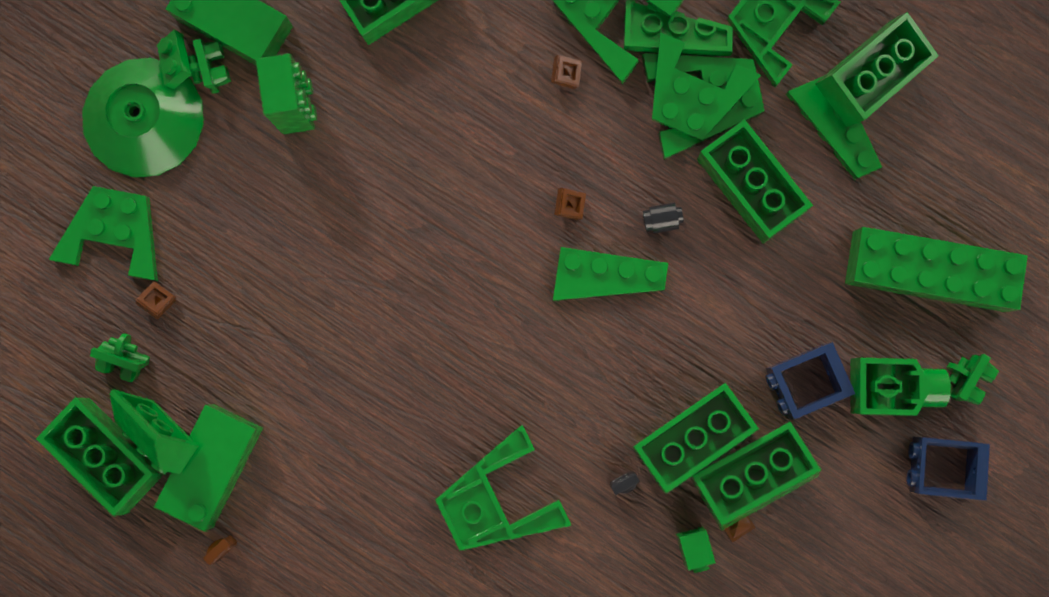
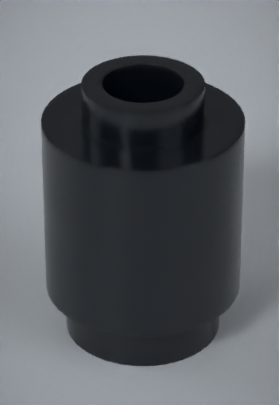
[643,202,684,234]

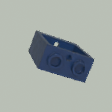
[765,342,855,420]
[906,436,990,501]

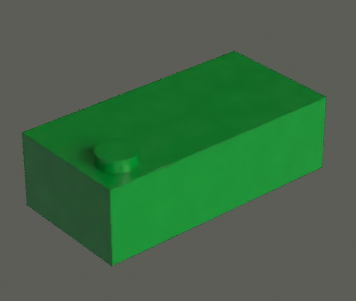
[166,0,293,66]
[339,0,438,45]
[815,12,939,127]
[697,119,813,244]
[633,383,759,494]
[36,397,164,516]
[154,404,263,532]
[692,422,821,531]

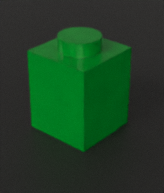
[676,527,716,573]

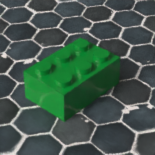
[256,54,317,134]

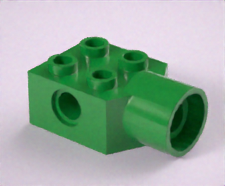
[850,358,951,416]

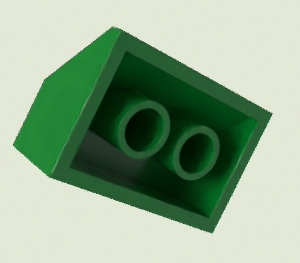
[110,389,199,474]

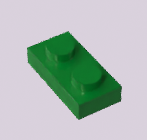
[157,30,191,89]

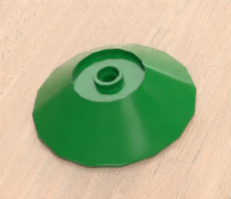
[82,58,204,178]

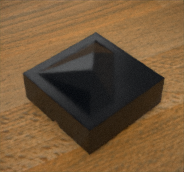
[609,471,640,495]

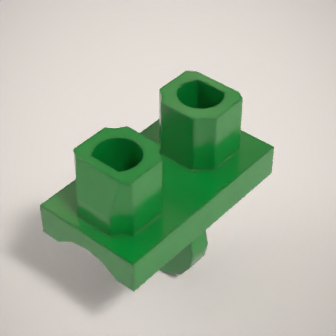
[188,39,231,94]
[90,333,150,382]
[946,354,999,405]

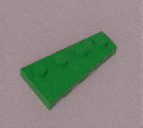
[624,0,733,56]
[786,75,882,180]
[553,247,668,301]

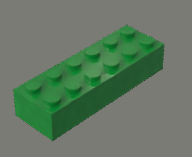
[845,227,1028,312]

